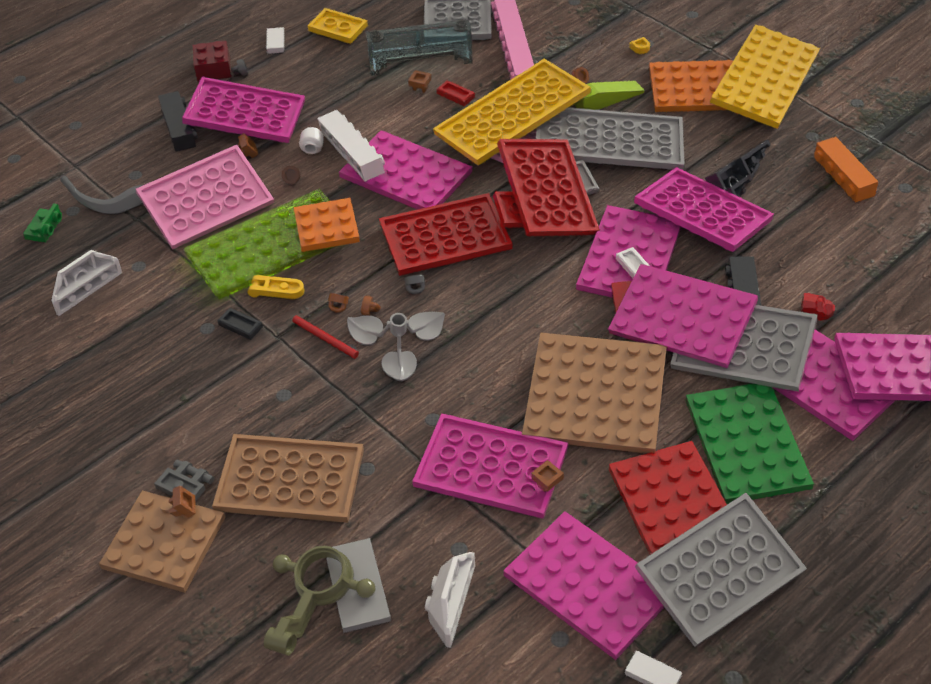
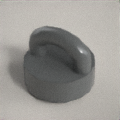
[231,59,249,77]
[404,275,425,294]

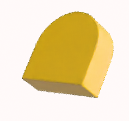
[629,37,650,54]

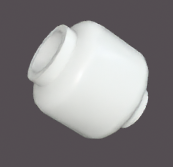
[299,127,324,154]

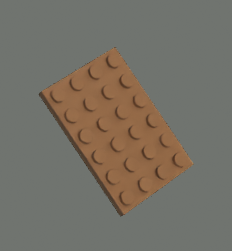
[212,434,364,523]

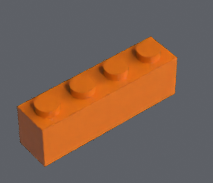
[814,137,878,203]

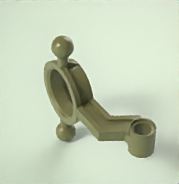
[264,546,375,656]

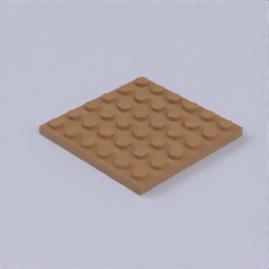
[522,333,666,453]

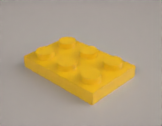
[308,8,368,44]

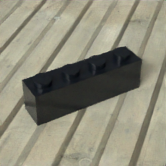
[158,91,198,152]
[725,256,761,306]

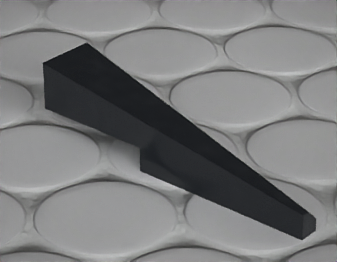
[705,139,771,197]

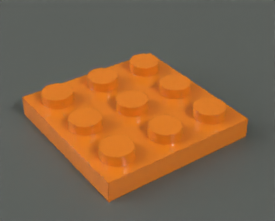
[294,198,360,252]

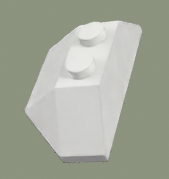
[51,250,122,316]
[425,552,475,648]

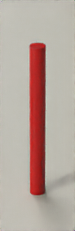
[292,315,359,359]

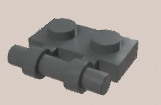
[154,459,215,502]

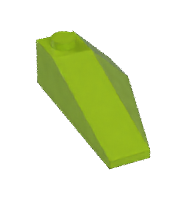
[574,81,644,110]

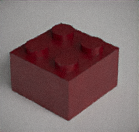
[193,41,232,82]

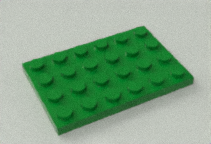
[685,384,814,504]

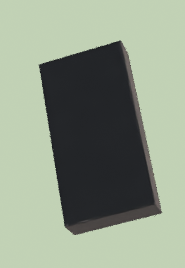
[217,308,263,340]

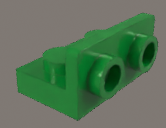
[23,204,62,243]

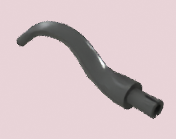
[60,176,146,214]

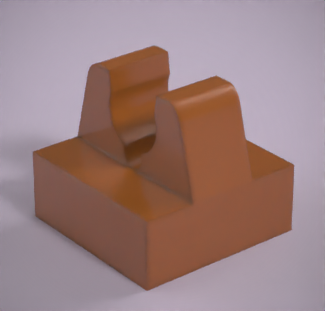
[408,70,431,93]
[237,133,258,158]
[531,460,564,492]
[169,485,195,518]

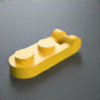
[247,275,304,299]

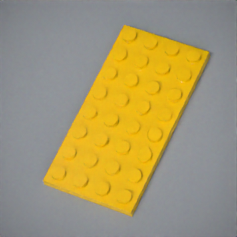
[710,25,820,129]
[433,59,591,165]

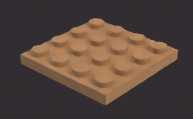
[99,491,226,593]

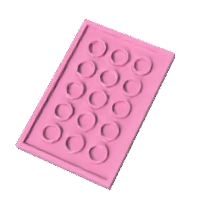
[136,145,274,250]

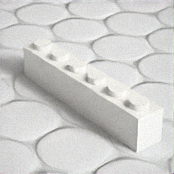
[318,110,385,181]

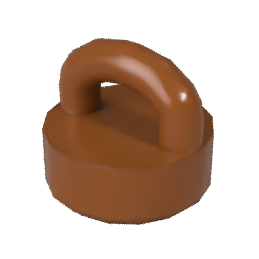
[571,67,589,84]
[328,293,349,313]
[361,295,381,316]

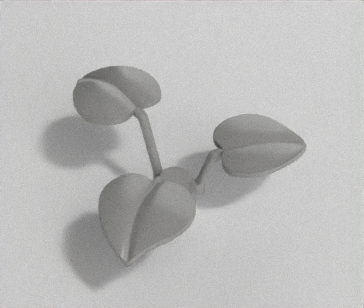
[347,312,445,381]

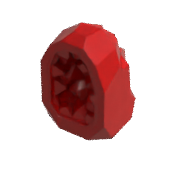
[801,293,835,321]

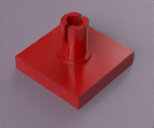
[493,191,524,228]

